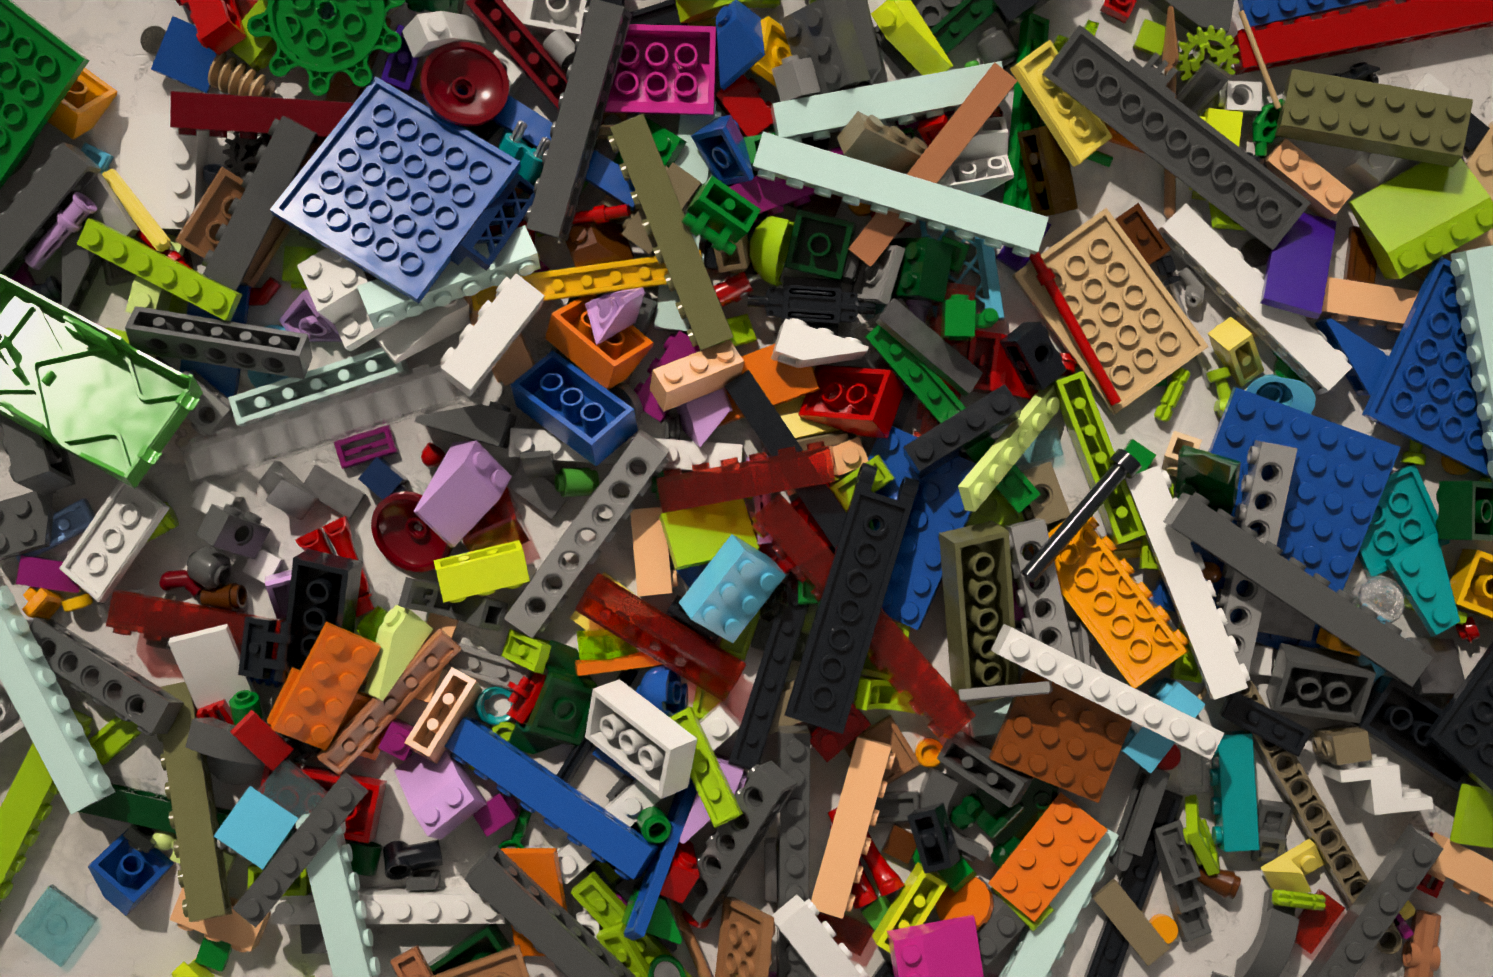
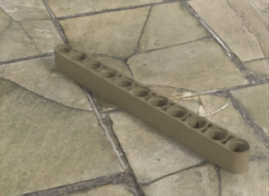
[1225,680,1402,954]

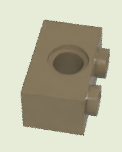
[1021,461,1070,525]
[1312,724,1372,766]

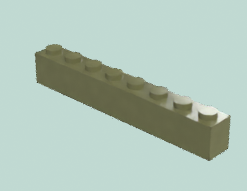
[608,114,733,351]
[157,682,232,922]

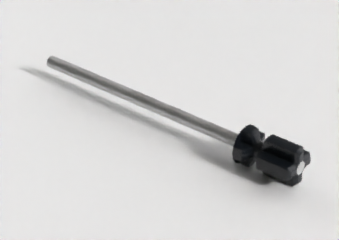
[1156,255,1212,388]

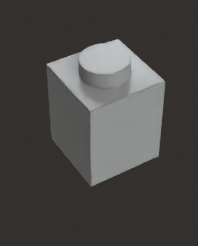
[772,55,821,102]

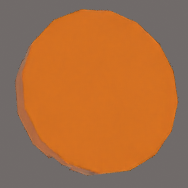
[936,877,994,930]

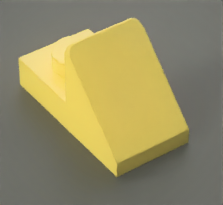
[1261,838,1325,893]

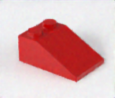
[798,365,905,438]

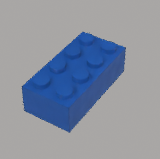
[510,350,638,466]

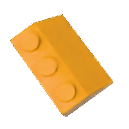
[48,68,118,140]

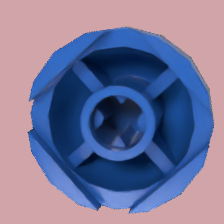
[636,663,688,717]

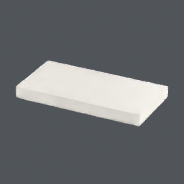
[59,480,170,603]
[168,624,267,723]

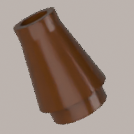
[200,582,247,611]
[1197,865,1241,899]

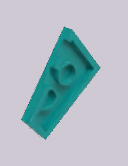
[1385,532,1460,637]

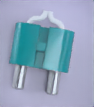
[498,121,551,189]

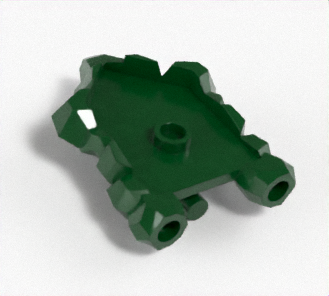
[949,777,1058,868]

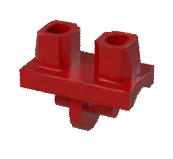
[507,672,547,724]

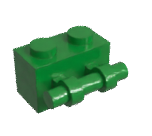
[681,176,761,256]
[941,294,999,341]

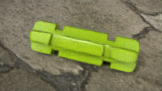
[1154,367,1191,422]
[1271,889,1326,911]

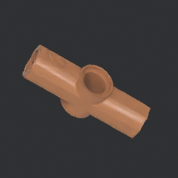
[1402,910,1441,977]

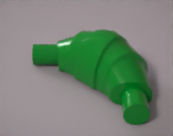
[1251,99,1282,158]

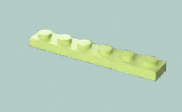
[958,385,1060,512]

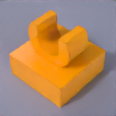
[22,586,65,619]

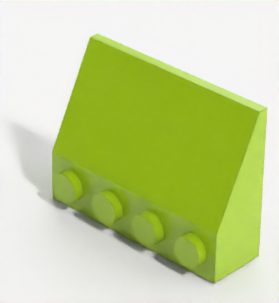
[1348,158,1493,279]

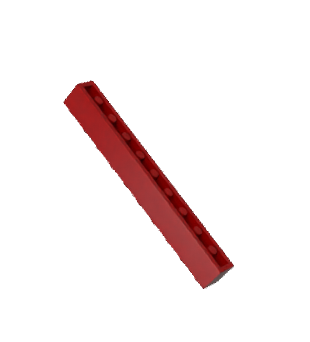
[1231,0,1493,75]

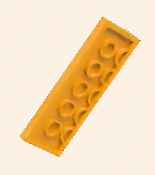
[1028,515,1189,689]

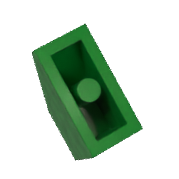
[622,888,682,944]

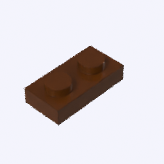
[1115,203,1171,265]

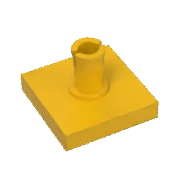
[750,16,792,87]

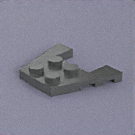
[0,491,57,561]

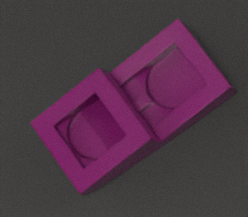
[16,555,80,593]

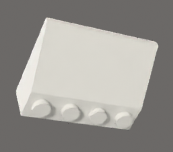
[119,113,209,234]

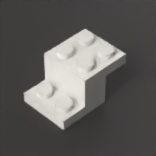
[297,248,400,352]
[1321,753,1433,815]

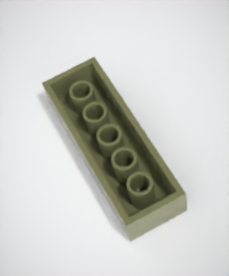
[1275,69,1473,167]
[939,521,1019,708]

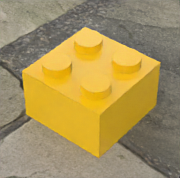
[1450,549,1493,621]

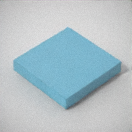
[214,786,299,870]

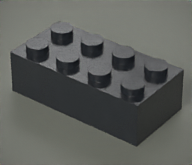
[286,549,363,670]
[1349,675,1469,791]

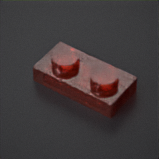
[816,912,874,956]

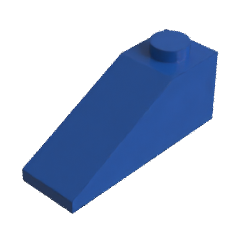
[1315,318,1389,396]

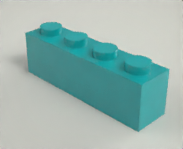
[1208,730,1260,852]

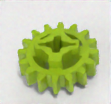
[1176,25,1240,81]

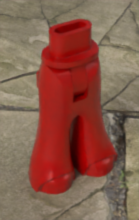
[295,516,375,617]
[827,808,905,909]

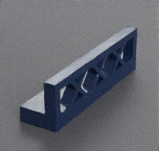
[450,173,535,271]

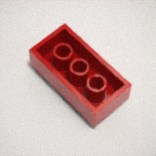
[260,760,387,843]

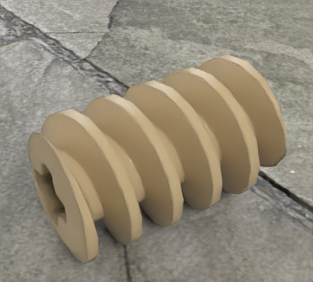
[208,52,275,97]

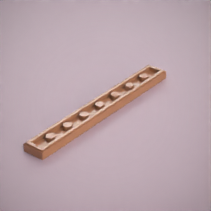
[848,62,1018,268]

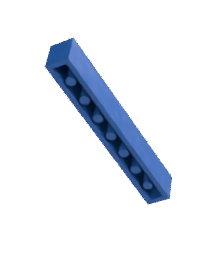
[445,717,660,880]

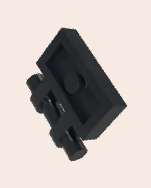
[238,616,294,682]

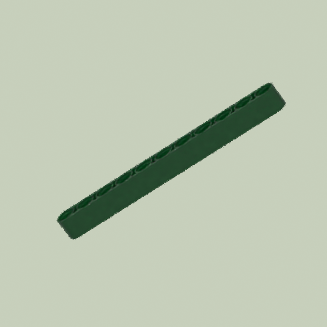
[78,783,382,876]

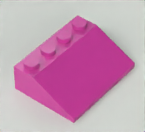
[605,24,717,115]
[887,915,984,977]

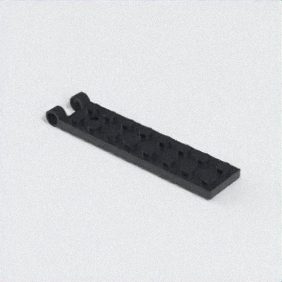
[784,463,919,734]

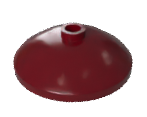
[420,41,509,126]
[371,491,453,572]

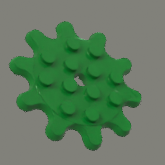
[247,0,406,96]

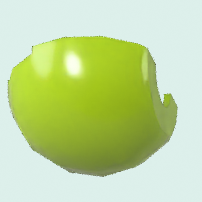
[749,216,795,287]

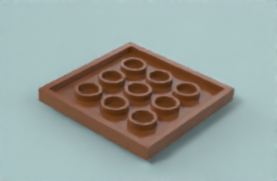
[988,668,1132,803]

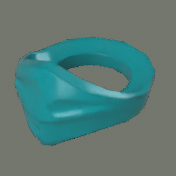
[474,687,513,725]

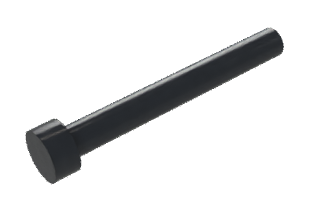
[1021,448,1141,583]

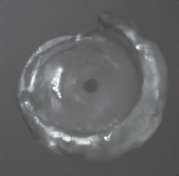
[1350,576,1405,624]

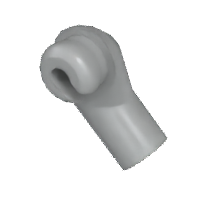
[1177,265,1205,308]

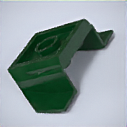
[1176,445,1241,515]
[508,640,598,755]

